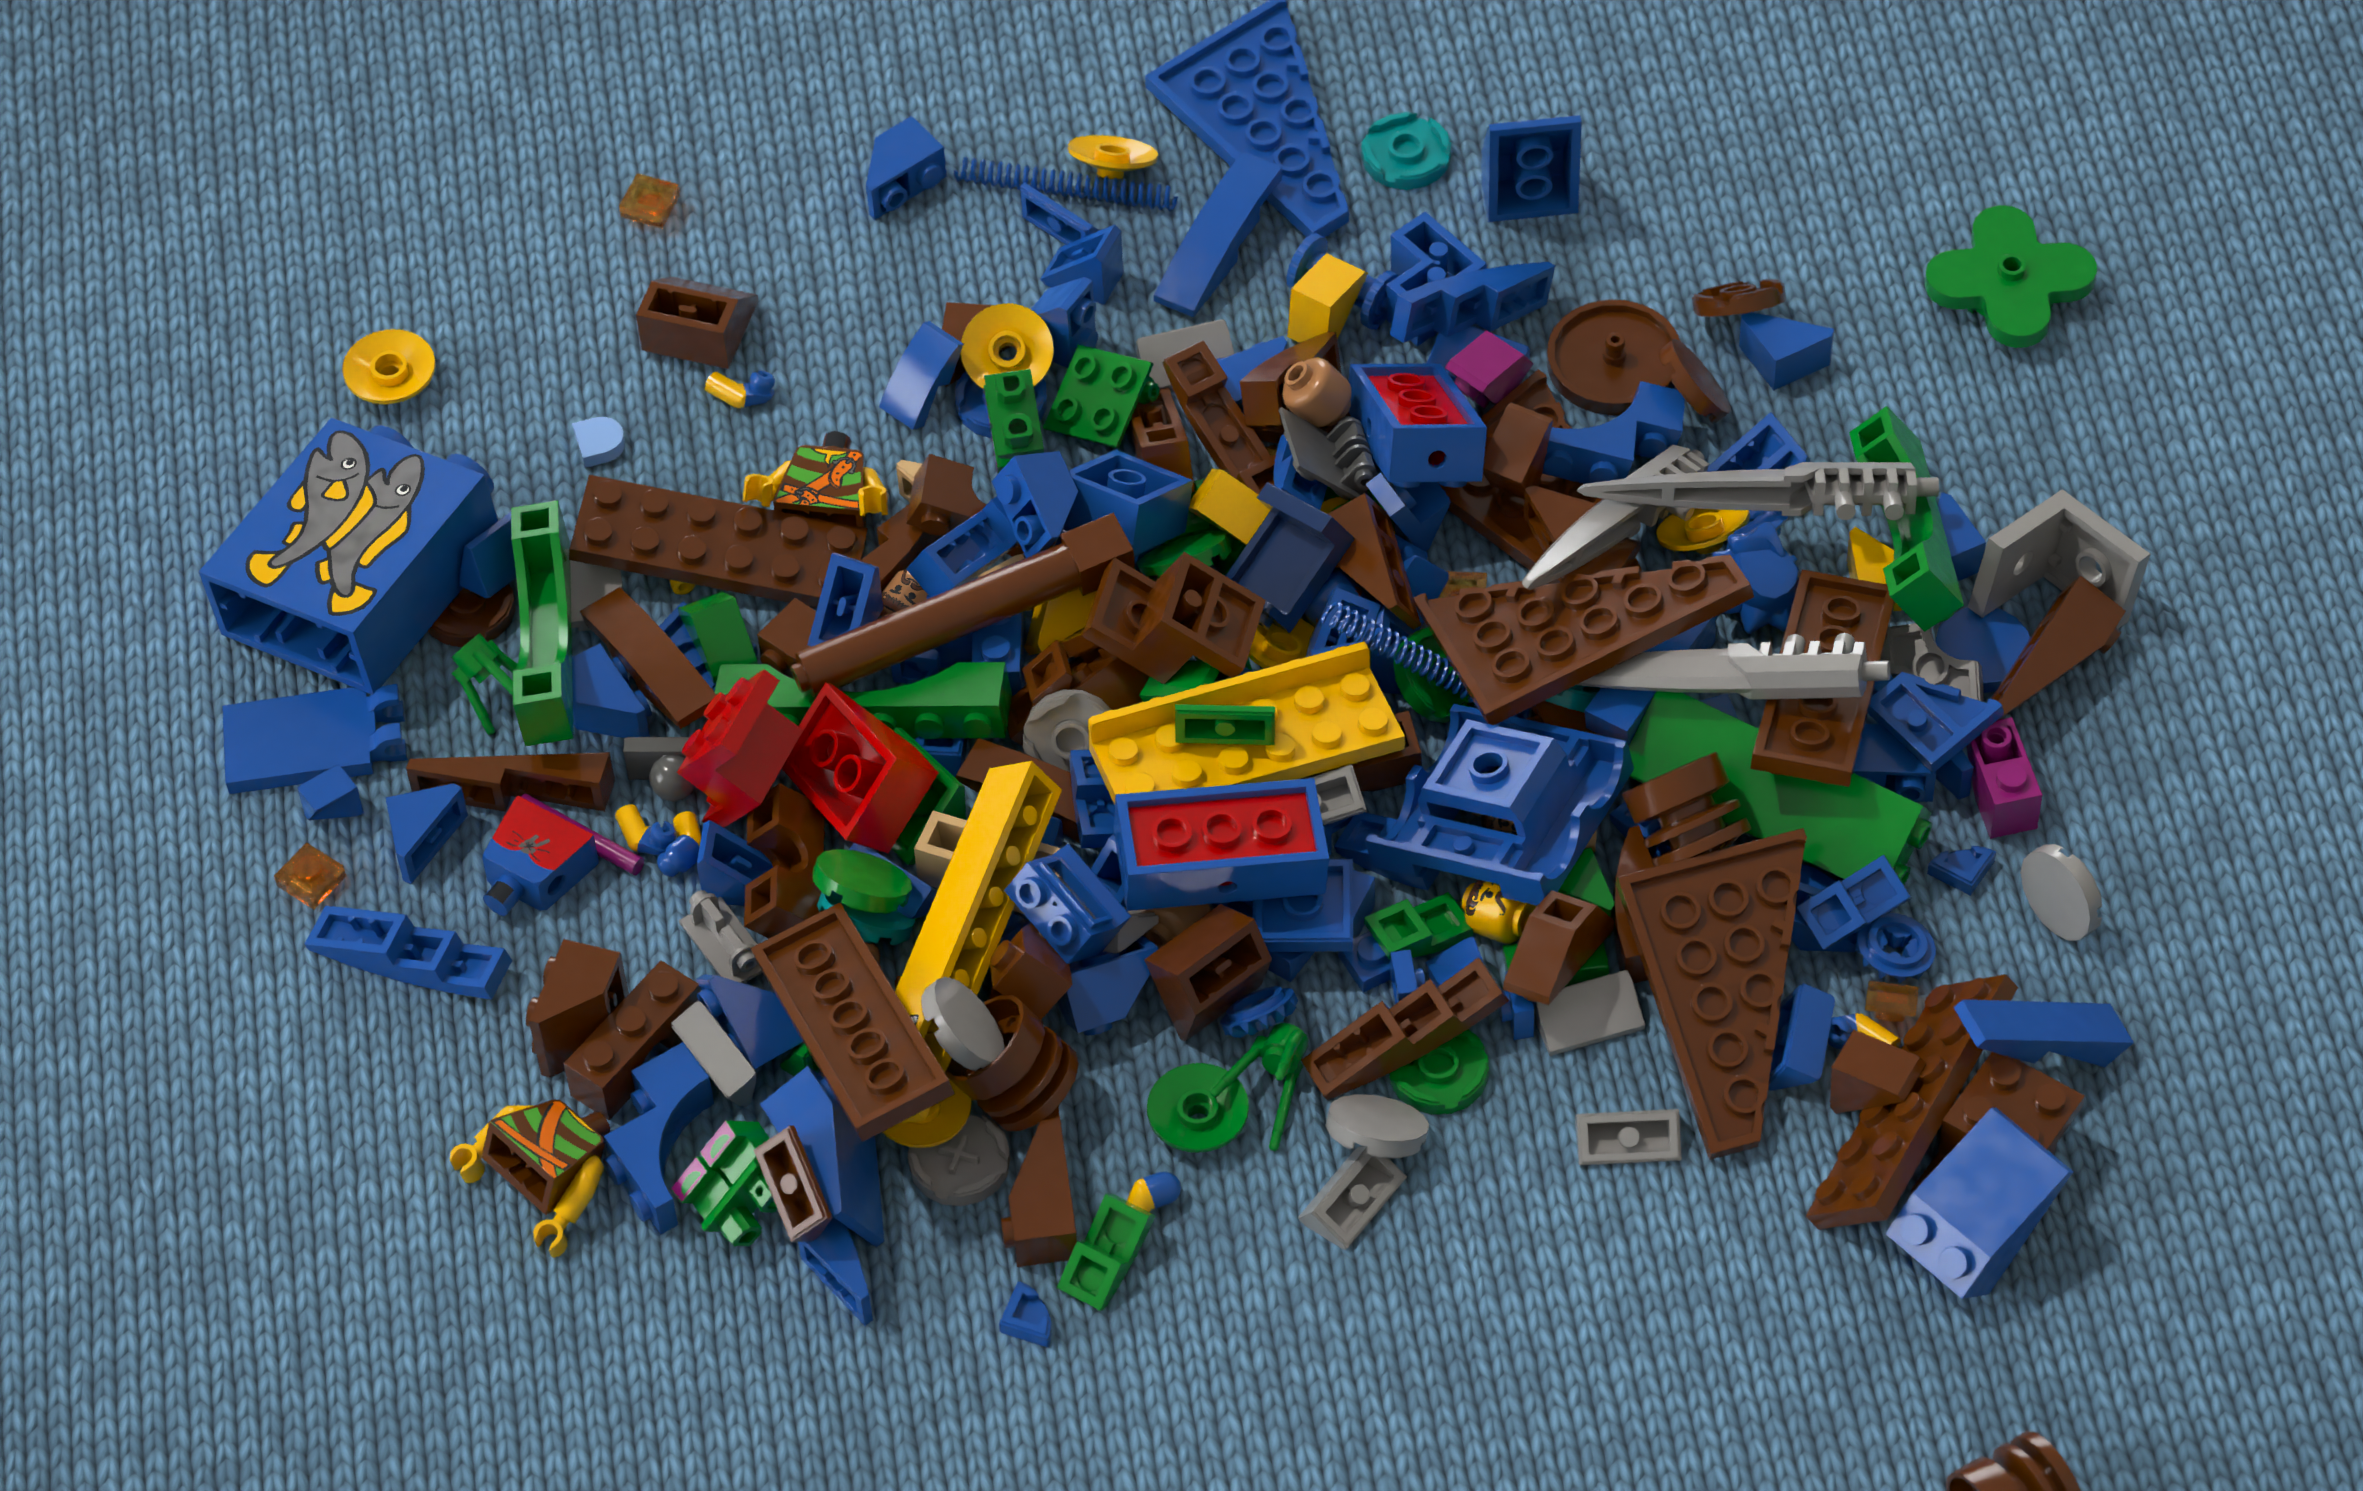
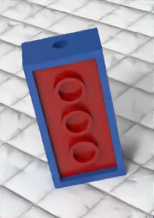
[1349,363,1487,488]
[1113,778,1329,911]

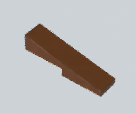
[406,752,615,812]

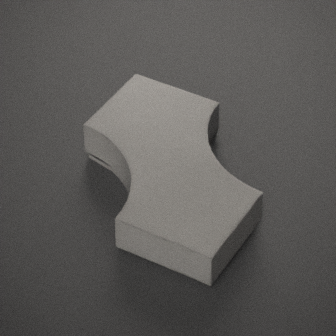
[1882,623,1984,702]

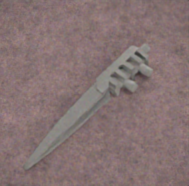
[1522,445,1709,590]
[1577,462,1939,520]
[1577,633,1890,699]

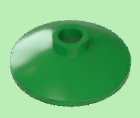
[1147,1063,1249,1153]

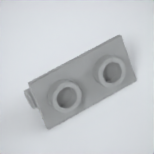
[679,890,763,983]

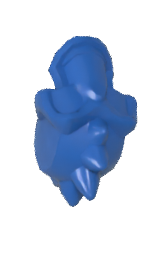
[1712,511,1801,633]

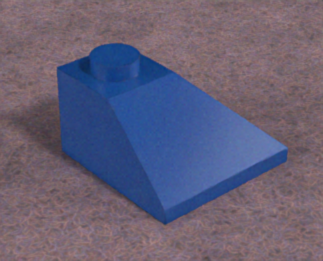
[1057,935,1158,1035]

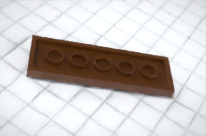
[569,474,868,608]
[1751,569,1895,787]
[751,902,955,1142]
[1806,974,2018,1229]

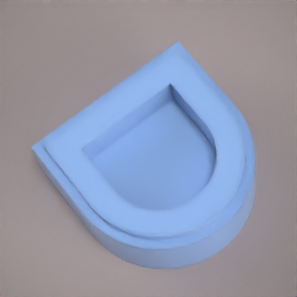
[572,417,625,468]

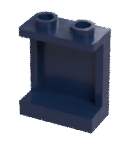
[1226,482,1355,633]

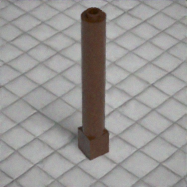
[790,513,1135,698]

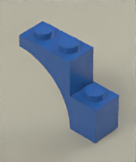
[1542,381,1685,484]
[603,1042,714,1235]

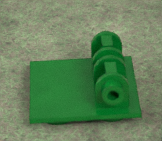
[1043,344,1160,448]

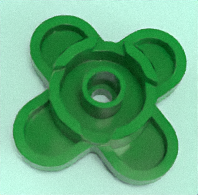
[1925,205,2097,348]

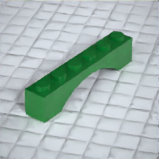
[1849,406,1964,632]
[511,500,574,746]
[715,662,1012,739]

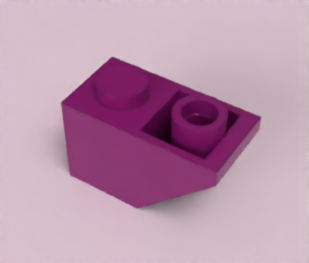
[1445,330,1534,409]
[1966,717,2043,839]

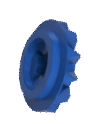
[1855,913,1936,984]
[1220,986,1298,1038]

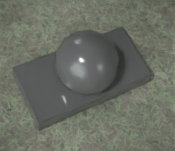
[623,737,695,802]

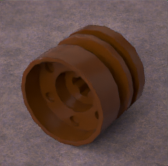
[1622,751,1752,867]
[945,995,1079,1131]
[1946,1430,2081,1491]

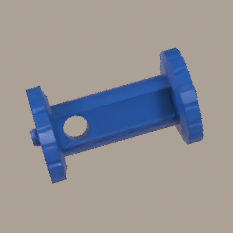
[1286,233,1399,330]

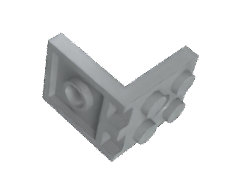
[1968,489,2151,629]

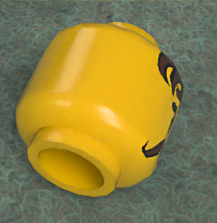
[1462,880,1537,944]

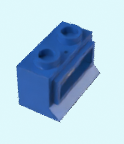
[1004,843,1131,964]

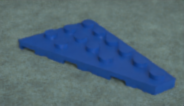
[1145,0,1349,238]

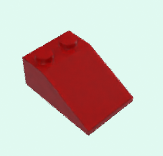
[782,682,939,853]

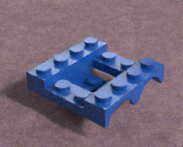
[1365,704,1634,906]

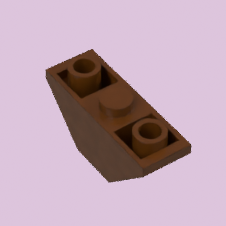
[1503,890,1615,1005]

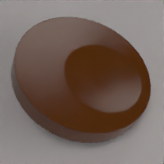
[1547,300,1680,415]

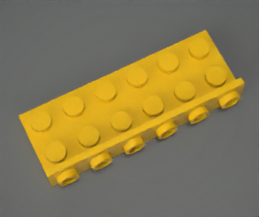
[1088,642,1405,805]

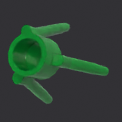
[451,633,517,735]
[1210,1023,1309,1151]

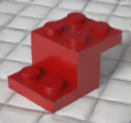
[677,669,803,828]

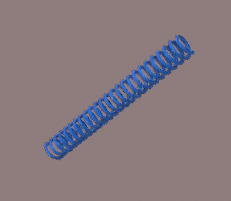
[953,156,1178,212]
[1321,601,1532,719]

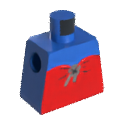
[482,795,599,916]

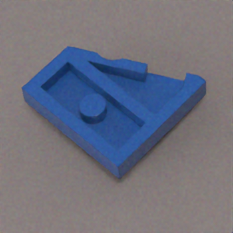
[1868,672,2004,773]

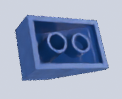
[1481,115,1582,222]
[760,1066,885,1247]
[1885,1107,2074,1299]

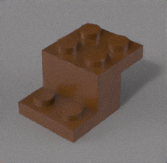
[1082,552,1266,684]
[1911,1052,2085,1195]

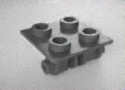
[1279,407,1378,500]

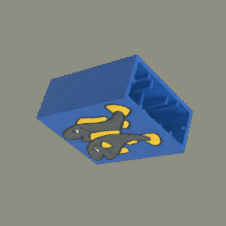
[199,417,498,695]

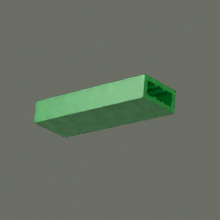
[1628,691,1933,886]

